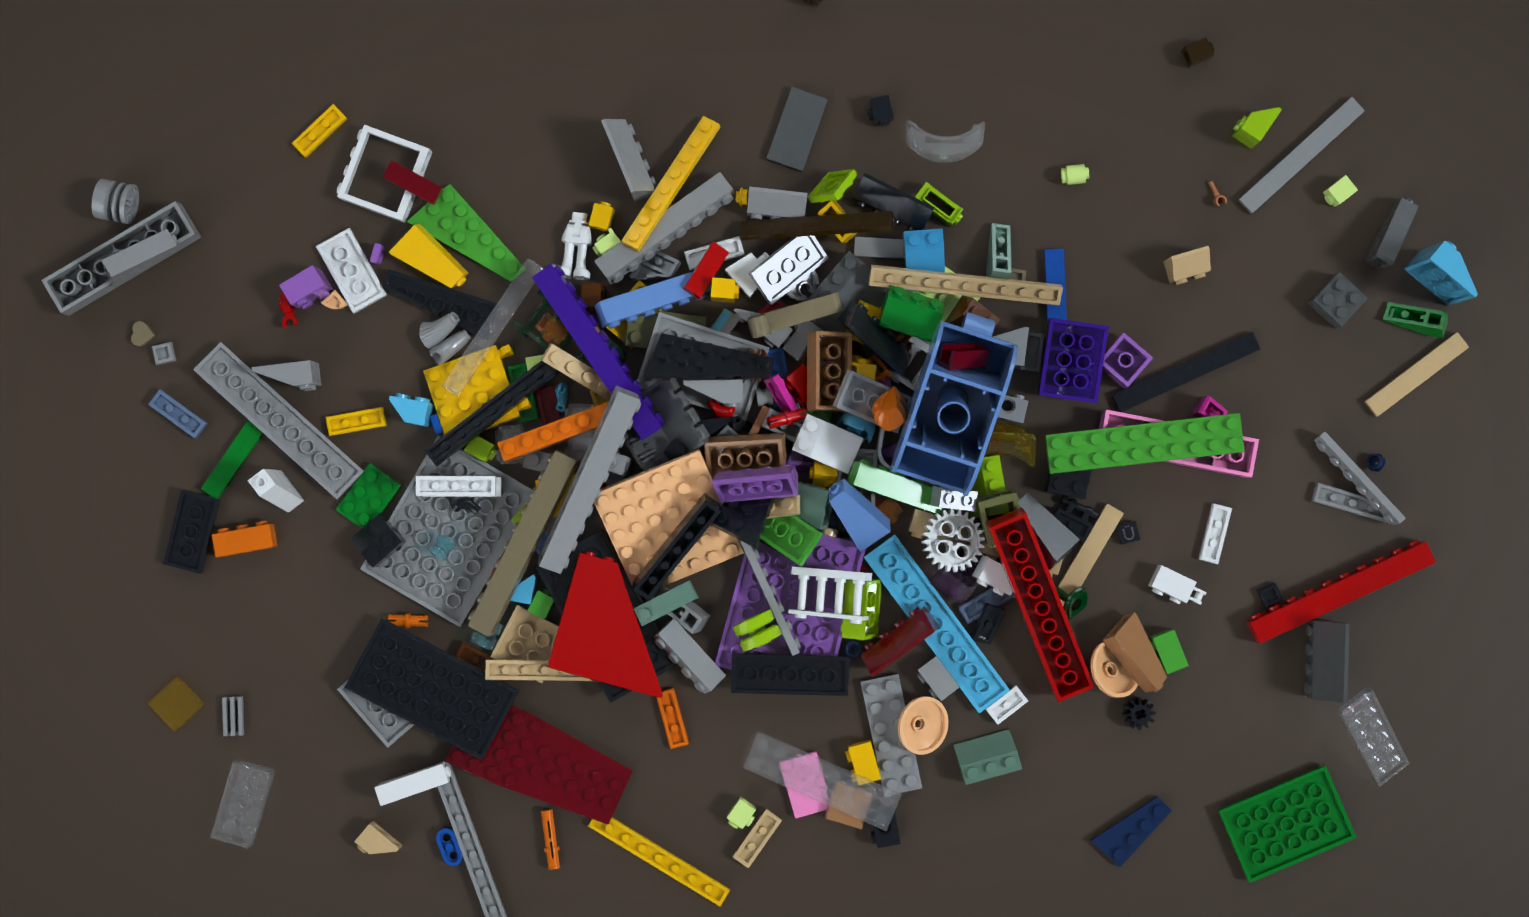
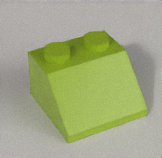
[1232,107,1282,149]

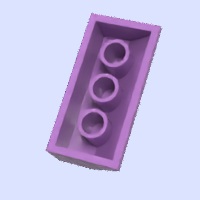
[712,465,798,503]

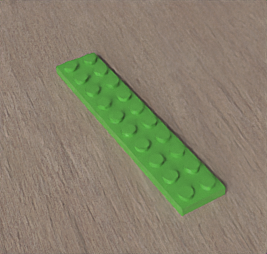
[1045,413,1245,474]

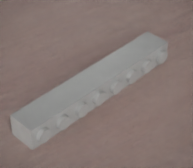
[594,172,736,285]

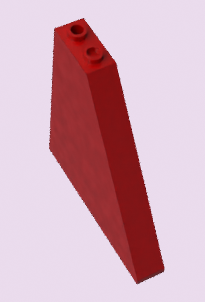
[547,551,663,698]

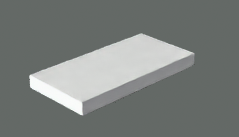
[316,228,387,314]

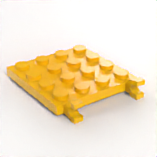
[423,344,532,435]

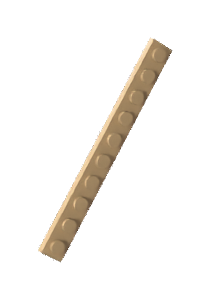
[868,265,1063,305]

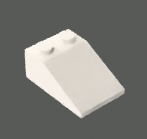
[792,414,864,474]

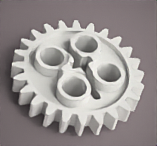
[921,509,985,572]

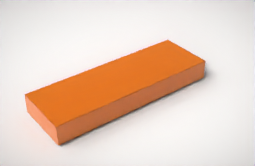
[656,688,689,749]

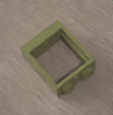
[976,488,1020,548]

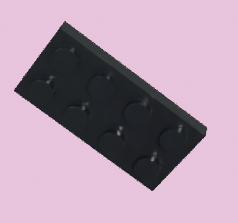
[163,489,221,574]

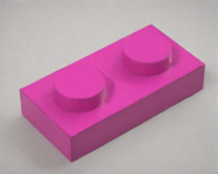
[764,374,798,412]

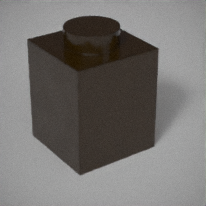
[1181,37,1214,68]

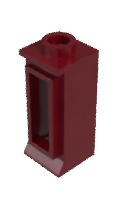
[937,343,990,371]

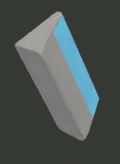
[711,308,739,334]

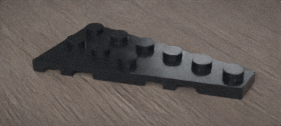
[645,333,775,381]
[711,439,793,549]

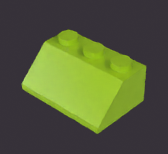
[967,455,1009,519]
[840,579,882,640]

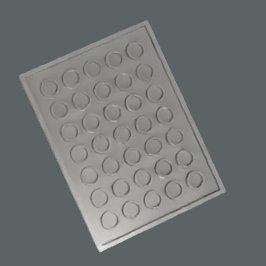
[360,435,533,627]

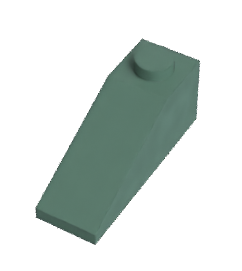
[986,223,1012,279]
[634,580,699,626]

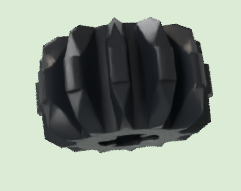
[1122,697,1156,730]

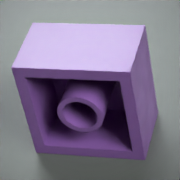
[279,265,333,310]
[1102,333,1153,389]

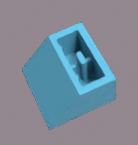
[389,393,435,427]

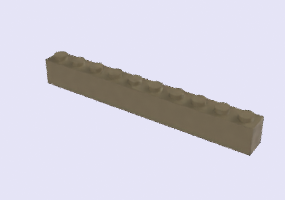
[468,450,580,637]

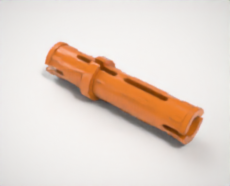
[541,809,560,870]

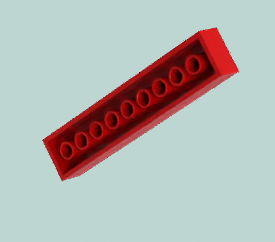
[985,507,1095,702]

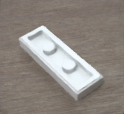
[684,236,745,271]
[1198,503,1232,564]

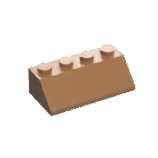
[704,433,786,479]

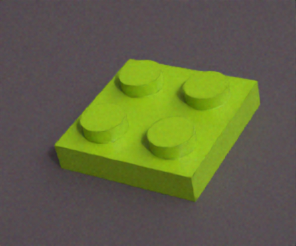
[808,169,858,203]

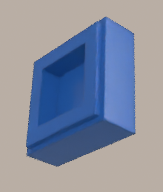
[430,414,444,435]

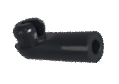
[733,416,752,432]

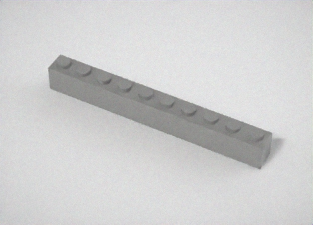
[537,386,641,574]

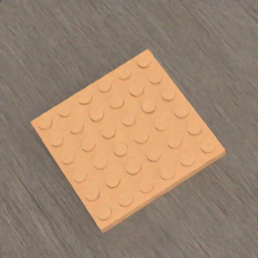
[594,449,744,596]

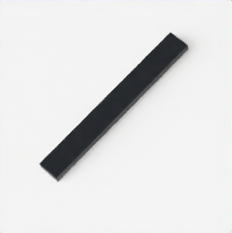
[1112,332,1260,412]
[424,360,560,466]

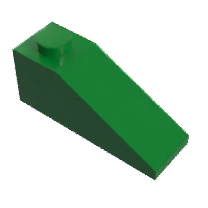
[1383,302,1448,338]

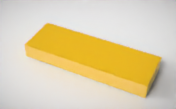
[292,104,347,158]
[326,407,387,436]

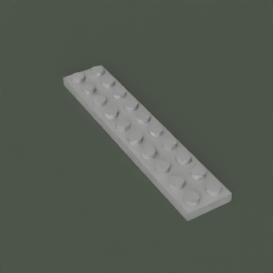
[193,342,364,500]

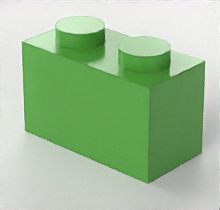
[1149,629,1189,674]

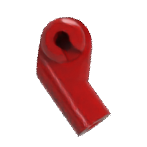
[706,398,736,417]

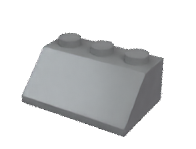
[747,186,808,220]

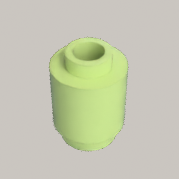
[1061,164,1089,185]

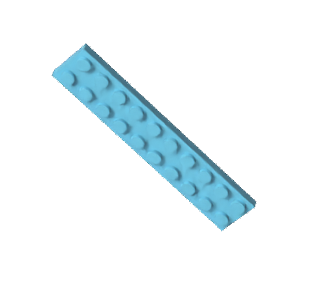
[864,534,1010,713]

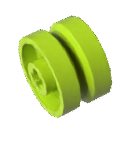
[732,609,782,652]

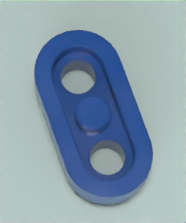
[436,827,463,866]

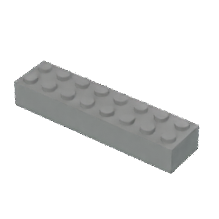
[41,201,202,316]

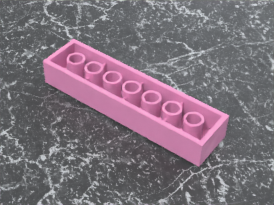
[1099,410,1259,478]

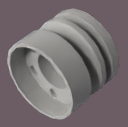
[91,178,139,225]

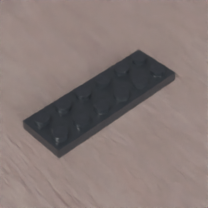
[731,653,849,696]

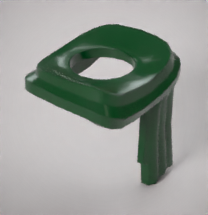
[1055,586,1088,620]

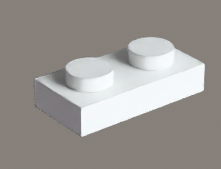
[986,685,1028,725]

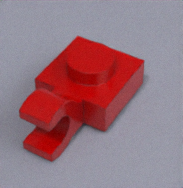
[278,293,298,329]

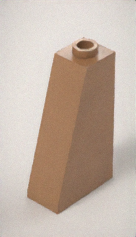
[1102,612,1167,693]

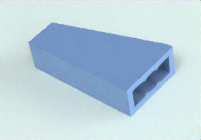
[829,478,891,551]

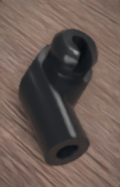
[451,497,481,515]

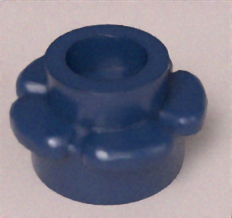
[1366,454,1386,472]
[843,640,863,658]

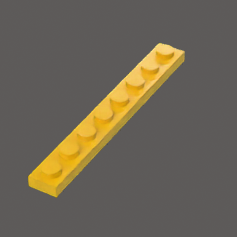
[621,116,720,252]

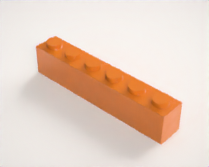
[497,402,608,462]

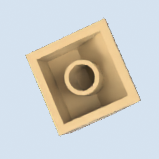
[1163,246,1211,285]

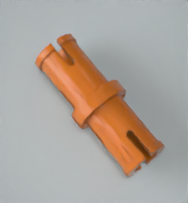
[388,613,429,628]

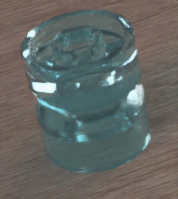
[470,622,504,650]

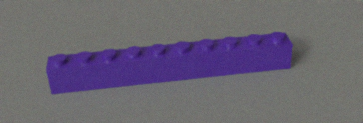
[532,264,664,441]

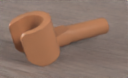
[1208,181,1227,207]

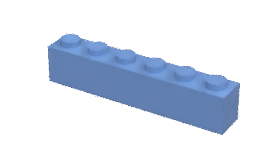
[594,271,711,329]

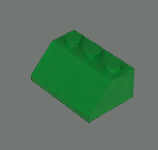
[879,285,944,342]

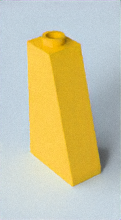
[389,224,469,288]

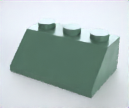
[953,729,1022,785]

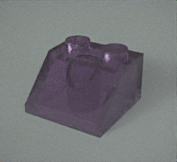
[930,550,978,605]

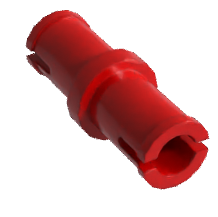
[767,407,807,429]

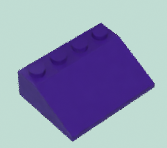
[1038,318,1109,403]

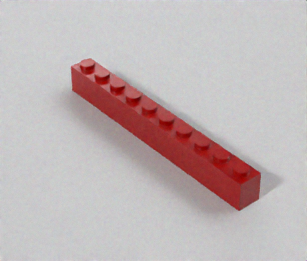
[1246,539,1436,644]

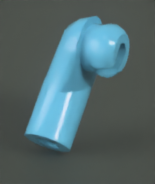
[555,382,569,412]

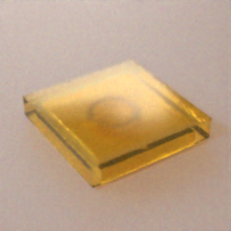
[148,676,205,732]

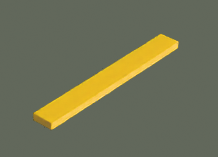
[588,817,730,907]

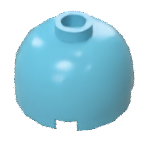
[836,412,875,443]

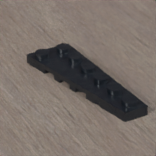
[383,269,500,340]

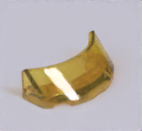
[985,422,1036,467]

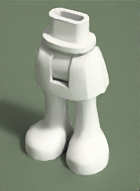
[560,212,592,280]

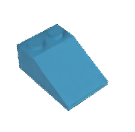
[902,229,945,292]

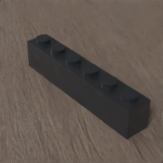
[633,493,721,601]

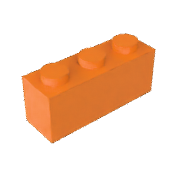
[212,521,278,557]

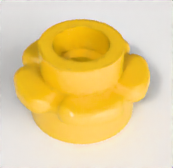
[736,187,749,206]

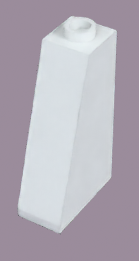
[248,468,304,513]
[374,762,452,806]

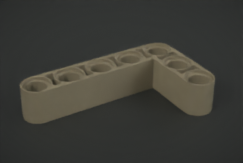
[746,292,843,338]

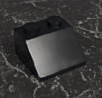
[351,513,406,568]

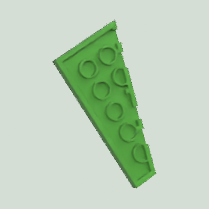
[406,184,526,283]

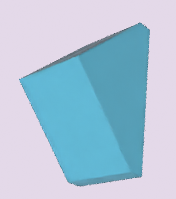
[510,574,538,604]

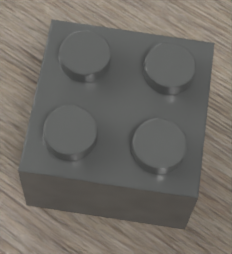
[1307,272,1368,329]

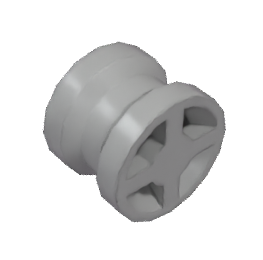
[756,387,774,407]

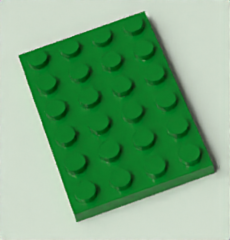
[1217,765,1357,883]

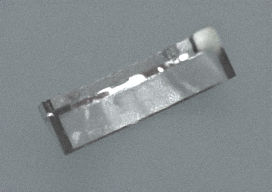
[906,120,985,163]

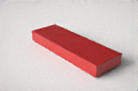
[683,241,729,299]

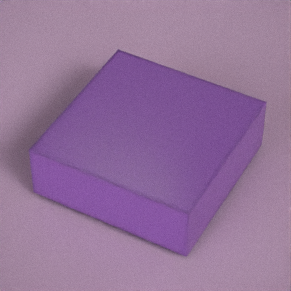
[370,243,386,266]

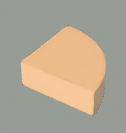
[320,290,348,310]

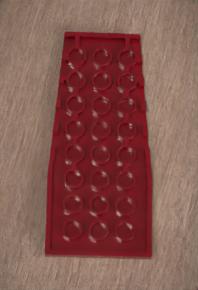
[445,705,632,824]

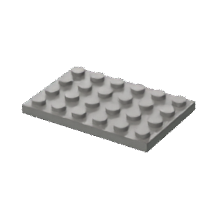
[637,312,770,421]

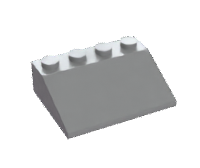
[601,119,657,202]

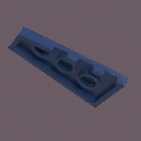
[1090,796,1172,867]

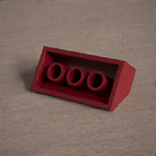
[861,606,938,677]

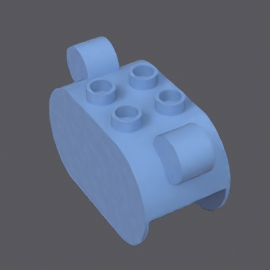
[890,312,1018,496]

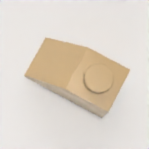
[355,821,403,854]

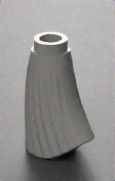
[419,312,460,349]
[429,329,471,365]

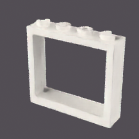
[337,125,432,224]

